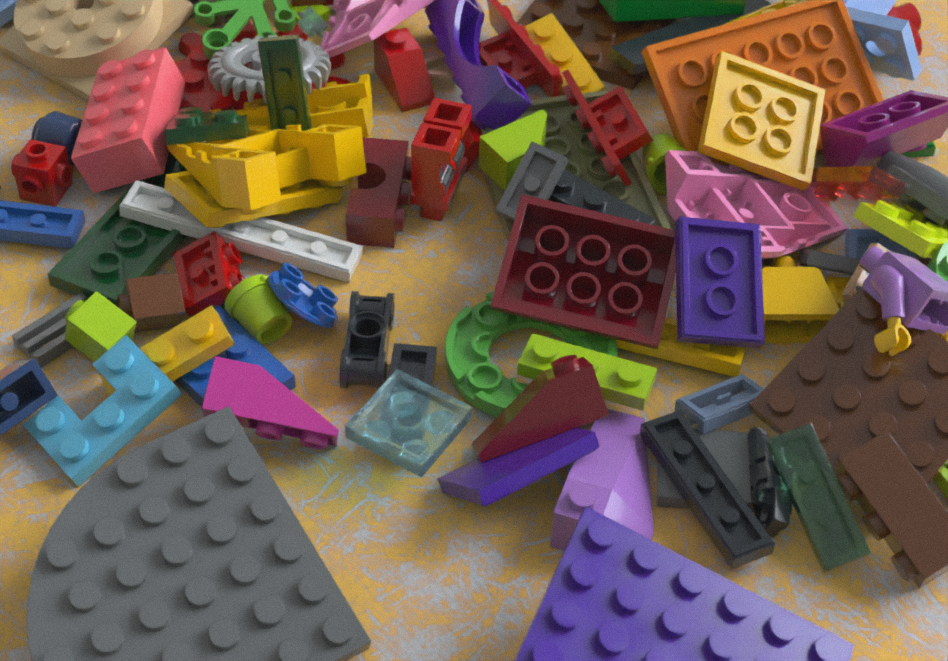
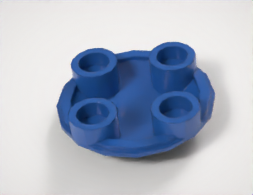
[268,263,339,328]

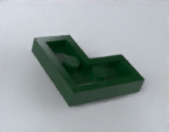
[165,107,249,145]

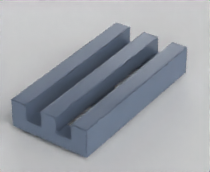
[674,374,764,434]

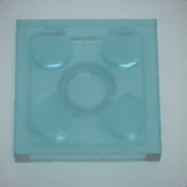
[345,369,472,478]

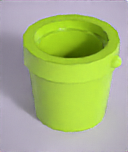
[642,133,687,195]
[224,274,293,344]

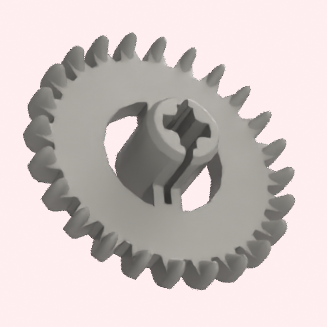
[207,35,331,104]

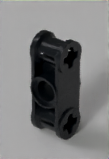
[339,291,395,391]

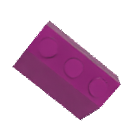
[820,90,948,176]

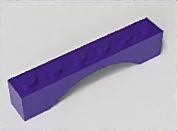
[424,0,532,131]

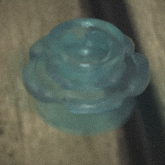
[296,6,329,39]

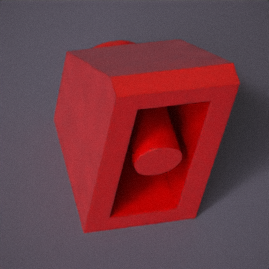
[373,28,436,112]

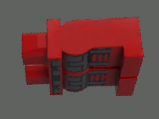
[410,98,472,221]

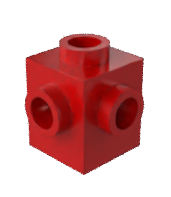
[11,139,73,207]

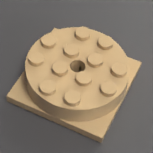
[0,0,194,101]

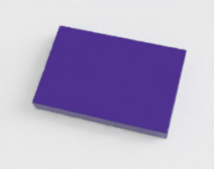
[675,216,765,349]
[437,428,600,507]

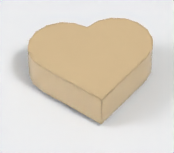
[425,53,456,90]

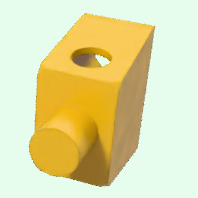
[762,256,840,344]

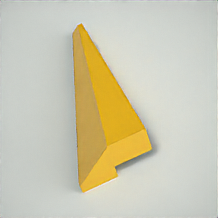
[210,74,373,137]

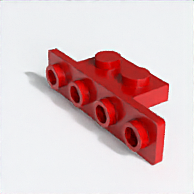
[479,0,563,97]
[562,69,653,187]

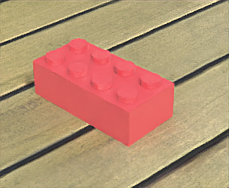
[71,47,185,193]

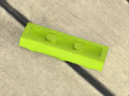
[517,333,657,411]

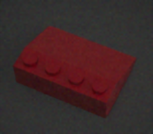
[490,194,676,350]

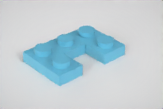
[23,335,182,487]

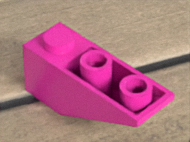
[202,356,339,450]

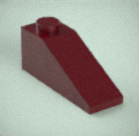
[471,355,609,463]

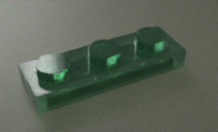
[766,423,871,573]

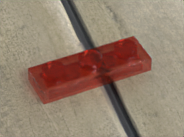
[810,166,905,202]

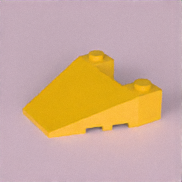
[167,124,366,215]

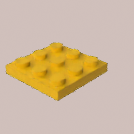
[698,51,825,191]

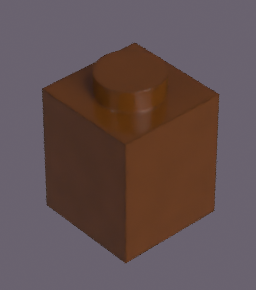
[117,273,186,333]

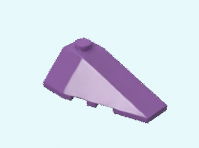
[550,409,654,551]

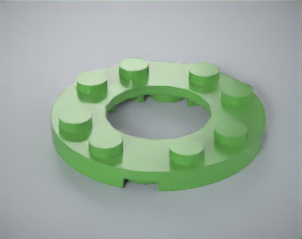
[445,291,617,418]

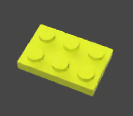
[853,200,948,258]

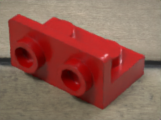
[174,231,245,317]

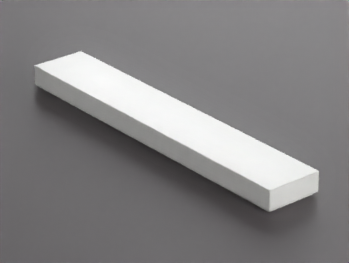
[120,180,363,283]

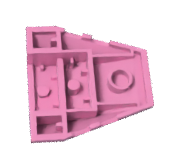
[320,0,434,58]
[665,150,848,259]

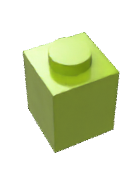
[65,291,137,362]

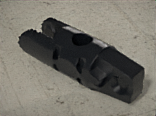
[747,426,793,537]

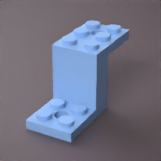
[843,0,922,81]

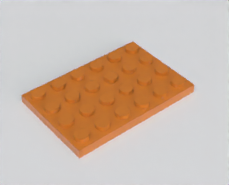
[641,0,884,172]

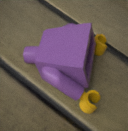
[859,246,948,356]

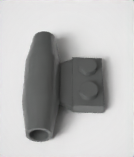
[874,151,948,226]

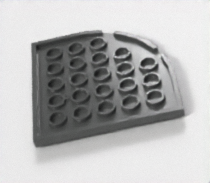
[27,406,371,661]

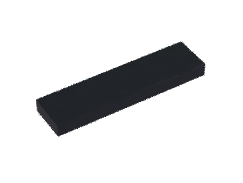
[639,410,775,570]

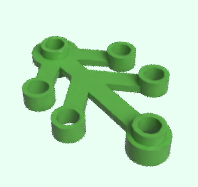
[194,0,296,60]

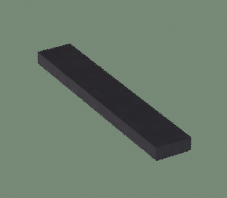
[608,0,771,75]

